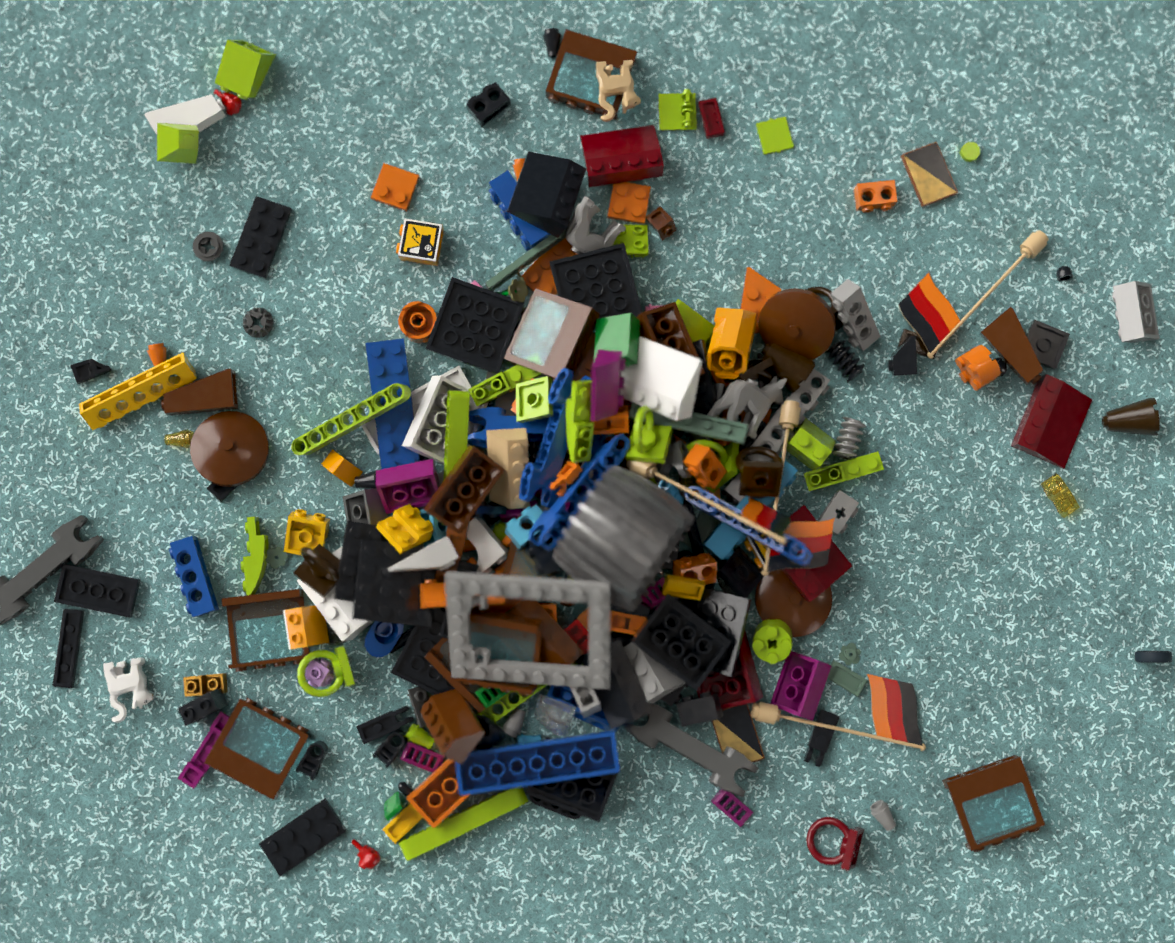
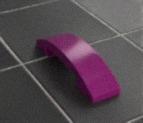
[178,711,237,789]

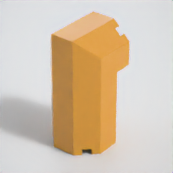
[707,308,756,379]

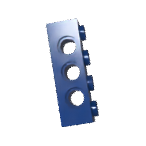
[169,536,219,617]
[543,685,619,733]

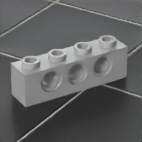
[830,279,880,351]
[743,396,806,462]

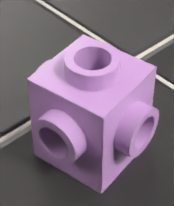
[305,658,334,688]

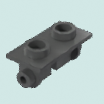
[407,687,429,728]

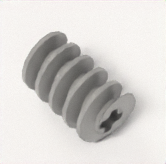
[832,417,866,460]

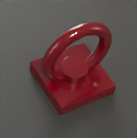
[806,817,864,871]

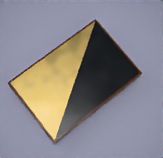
[901,142,958,207]
[712,704,765,762]

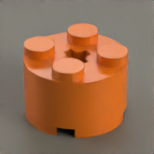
[398,301,437,343]
[955,345,1001,391]

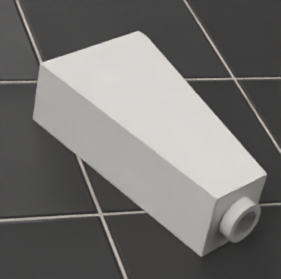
[144,94,226,134]

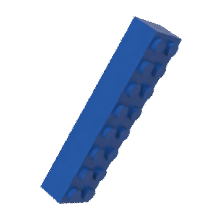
[455,730,620,796]

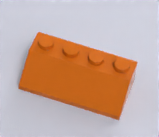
[420,579,505,608]

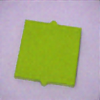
[756,116,794,155]

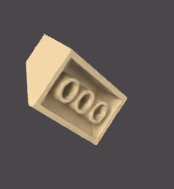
[486,428,530,509]

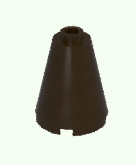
[761,343,816,393]
[1102,397,1160,436]

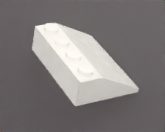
[621,336,702,421]
[402,375,489,464]
[297,547,373,642]

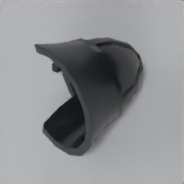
[473,713,506,750]

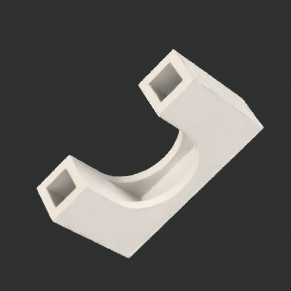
[437,518,509,574]

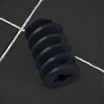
[825,340,865,383]

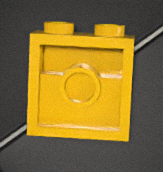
[376,504,434,554]
[284,509,330,556]

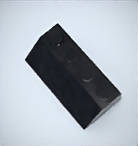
[579,639,652,729]

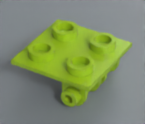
[658,89,697,130]
[613,224,649,258]

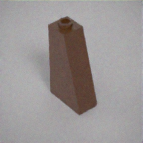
[980,307,1043,385]
[161,369,238,416]

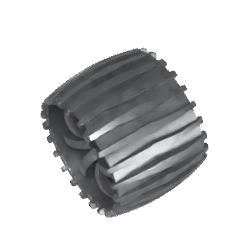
[553,466,694,611]

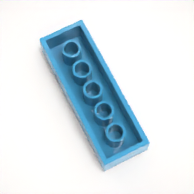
[702,456,798,561]

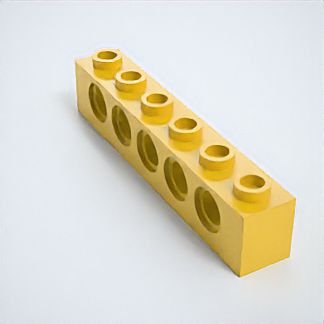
[79,352,197,430]

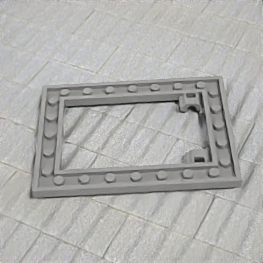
[445,572,610,689]

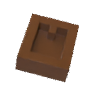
[645,206,677,241]

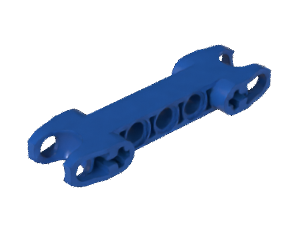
[519,368,592,508]
[468,407,601,450]
[528,434,630,551]
[685,486,813,565]

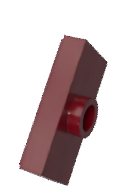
[698,97,725,139]

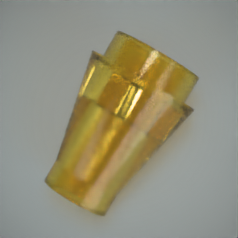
[164,429,194,448]

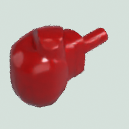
[214,89,242,116]
[351,839,380,869]

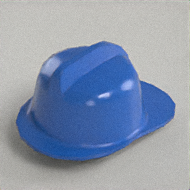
[365,621,404,657]

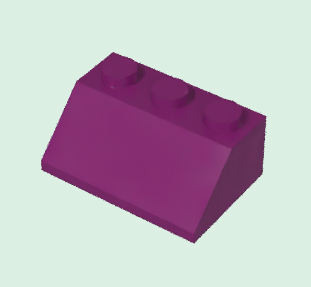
[591,349,625,421]
[376,459,440,514]
[770,651,832,721]

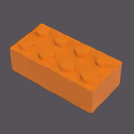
[407,759,470,829]

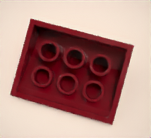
[580,125,664,187]
[1011,374,1092,469]
[761,505,852,602]
[697,631,764,709]

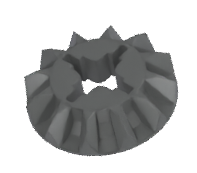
[193,232,224,262]
[243,307,273,338]

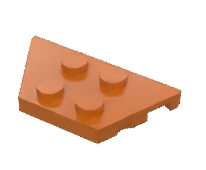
[740,267,782,334]

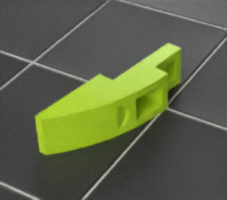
[468,354,544,407]
[566,380,594,463]
[803,451,884,491]
[241,516,269,595]

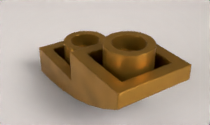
[183,673,228,697]

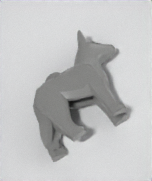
[566,196,626,254]
[708,376,787,439]

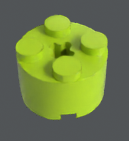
[752,619,793,664]

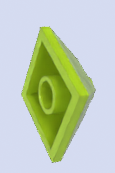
[157,123,199,164]

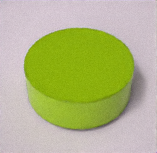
[960,142,980,162]

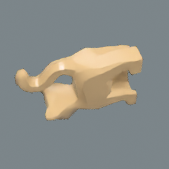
[596,60,641,122]

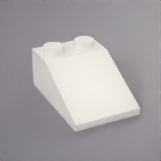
[387,536,459,572]

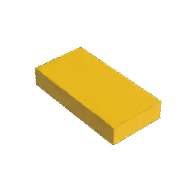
[662,575,705,601]
[382,803,423,844]

